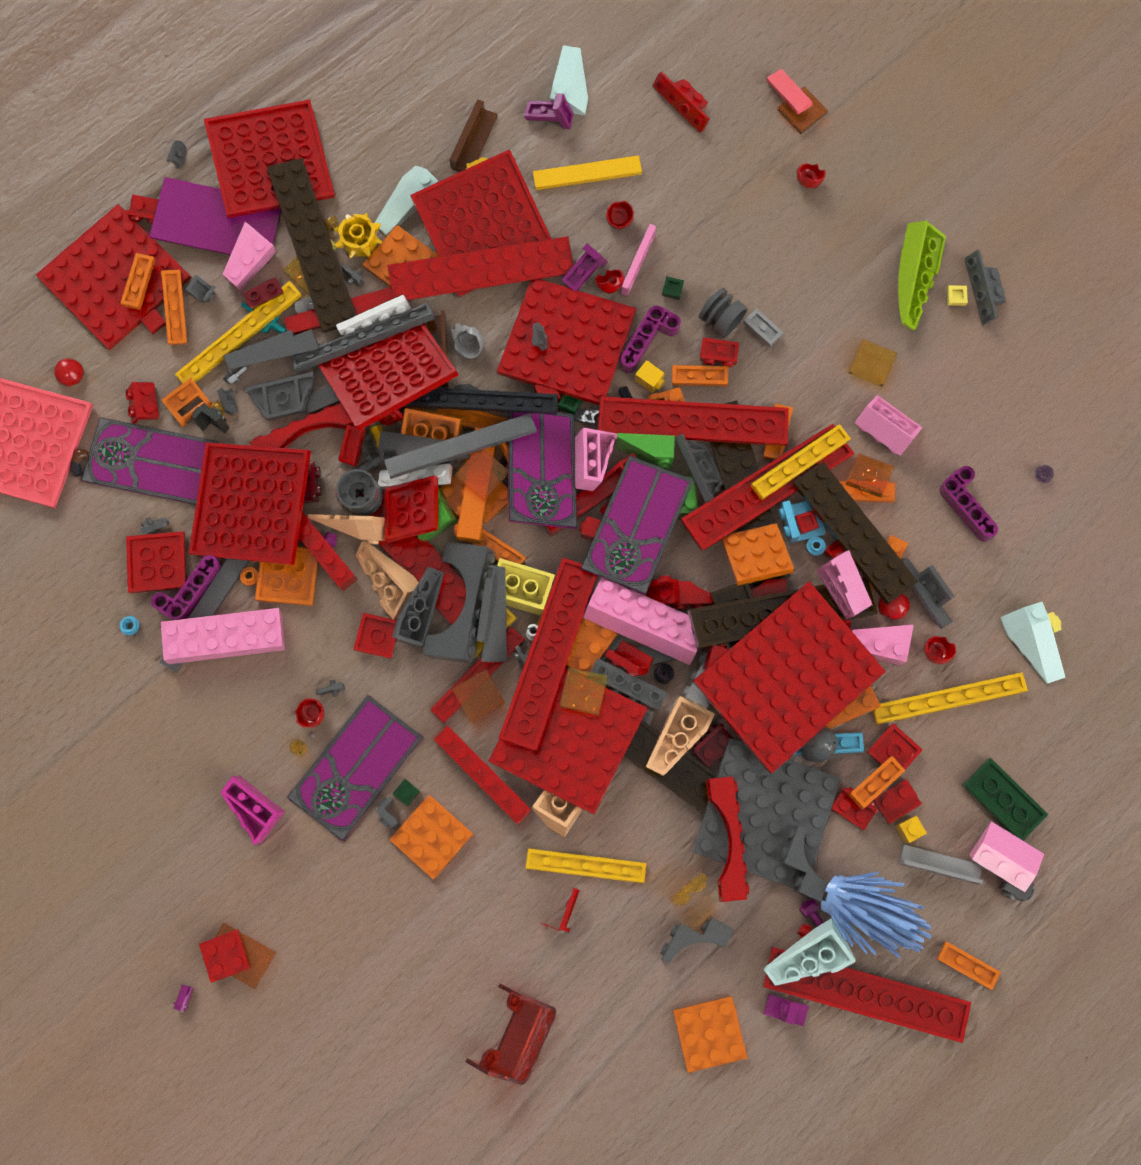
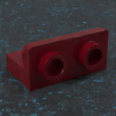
[243,277,284,309]
[304,461,322,503]
[692,723,735,768]

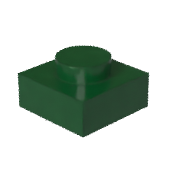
[662,276,684,300]
[558,395,583,416]
[392,779,421,807]

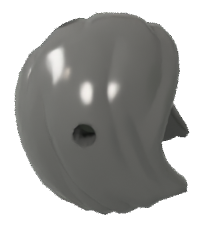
[801,727,838,762]

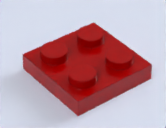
[353,613,397,659]
[866,723,923,779]
[199,929,251,983]

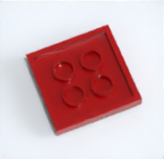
[385,475,438,543]
[126,531,187,594]

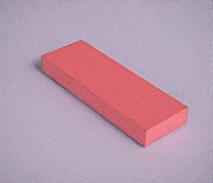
[767,69,812,115]

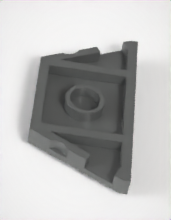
[245,372,316,421]
[675,434,723,502]

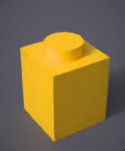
[635,360,665,393]
[895,816,927,844]

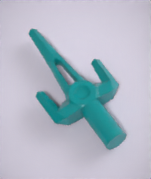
[241,303,287,334]

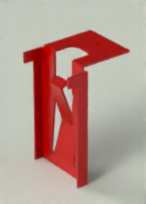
[540,888,580,932]

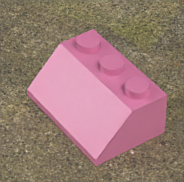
[855,395,923,456]
[970,821,1044,892]

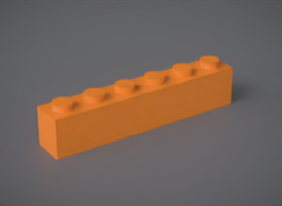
[454,427,497,544]

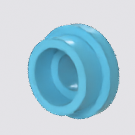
[806,537,826,556]
[120,616,140,635]

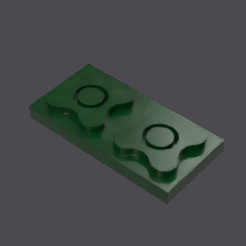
[962,758,1049,841]

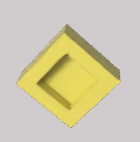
[947,285,968,306]
[1048,612,1062,633]

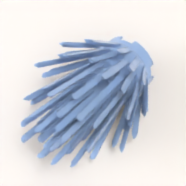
[821,872,931,958]

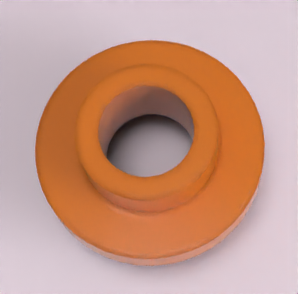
[240,567,259,586]

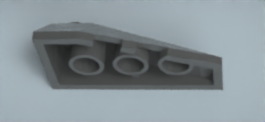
[392,567,444,647]

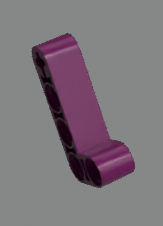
[620,305,681,373]
[939,466,998,542]
[151,555,222,620]

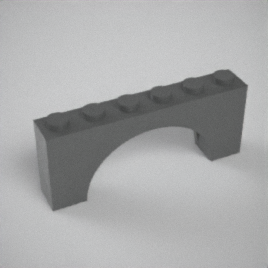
[422,543,495,663]

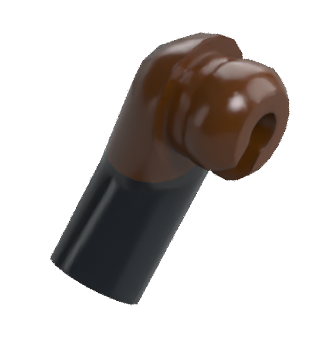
[71,449,88,477]

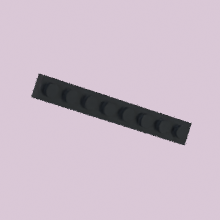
[406,388,558,415]

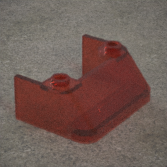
[465,983,556,1085]

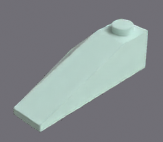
[550,45,588,115]
[375,166,438,237]
[1000,602,1065,684]
[764,918,856,986]

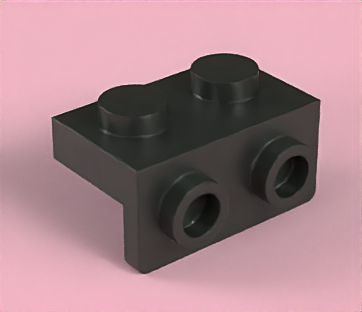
[192,403,229,433]

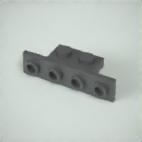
[964,250,1006,325]
[903,559,955,629]
[588,658,667,711]

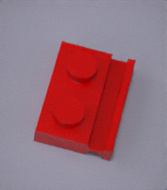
[873,779,922,824]

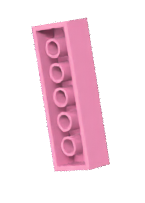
[583,577,698,665]
[161,608,285,664]

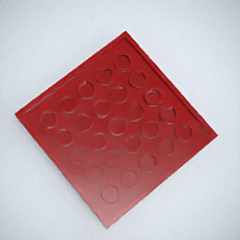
[204,99,335,219]
[410,149,552,298]
[36,204,192,351]
[497,279,637,406]
[318,307,459,431]
[188,442,311,565]
[488,669,648,815]

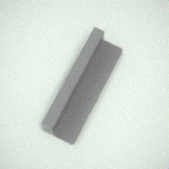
[899,845,983,885]

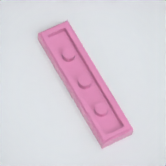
[621,224,656,296]

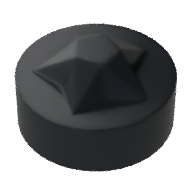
[654,663,674,684]

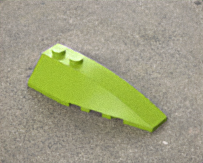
[898,220,946,331]

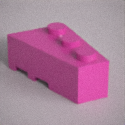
[220,776,285,845]

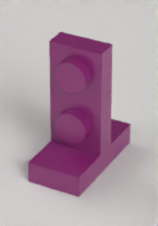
[524,93,574,129]
[562,243,608,291]
[763,994,809,1027]

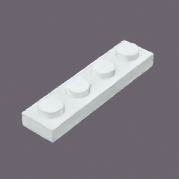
[336,295,411,336]
[378,463,453,490]

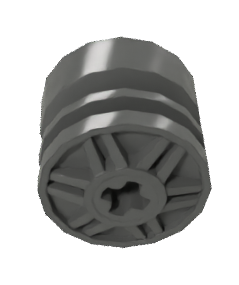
[699,288,748,338]
[336,469,383,516]

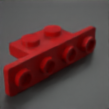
[652,72,710,133]

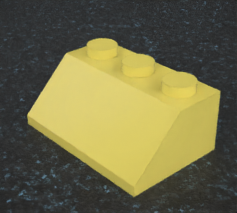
[497,558,555,616]

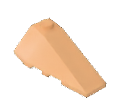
[308,514,385,544]
[356,541,419,620]
[646,696,715,776]
[532,791,583,837]

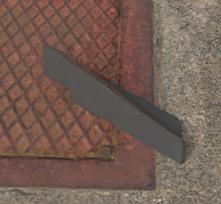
[224,330,318,369]
[378,431,471,468]
[477,565,507,662]

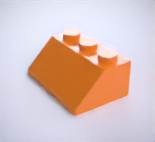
[401,407,465,440]

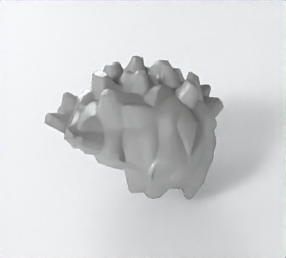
[451,323,486,359]

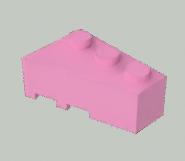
[223,222,277,292]
[575,428,617,491]
[816,550,872,620]
[852,625,914,666]

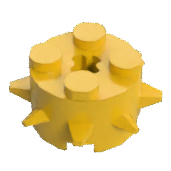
[334,213,382,258]

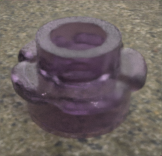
[1035,465,1054,483]

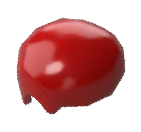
[797,163,826,189]
[606,200,634,229]
[594,269,625,294]
[54,358,84,387]
[878,594,910,620]
[924,636,956,665]
[295,698,325,728]

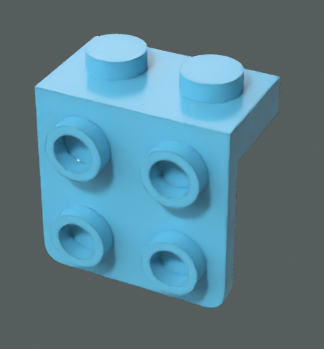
[778,500,826,544]

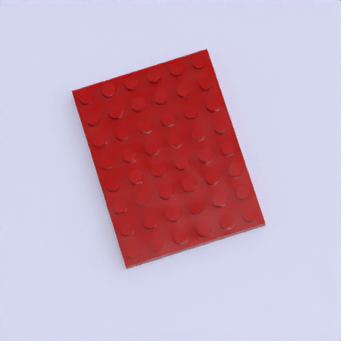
[692,581,886,774]

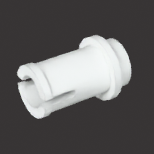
[526,624,538,641]

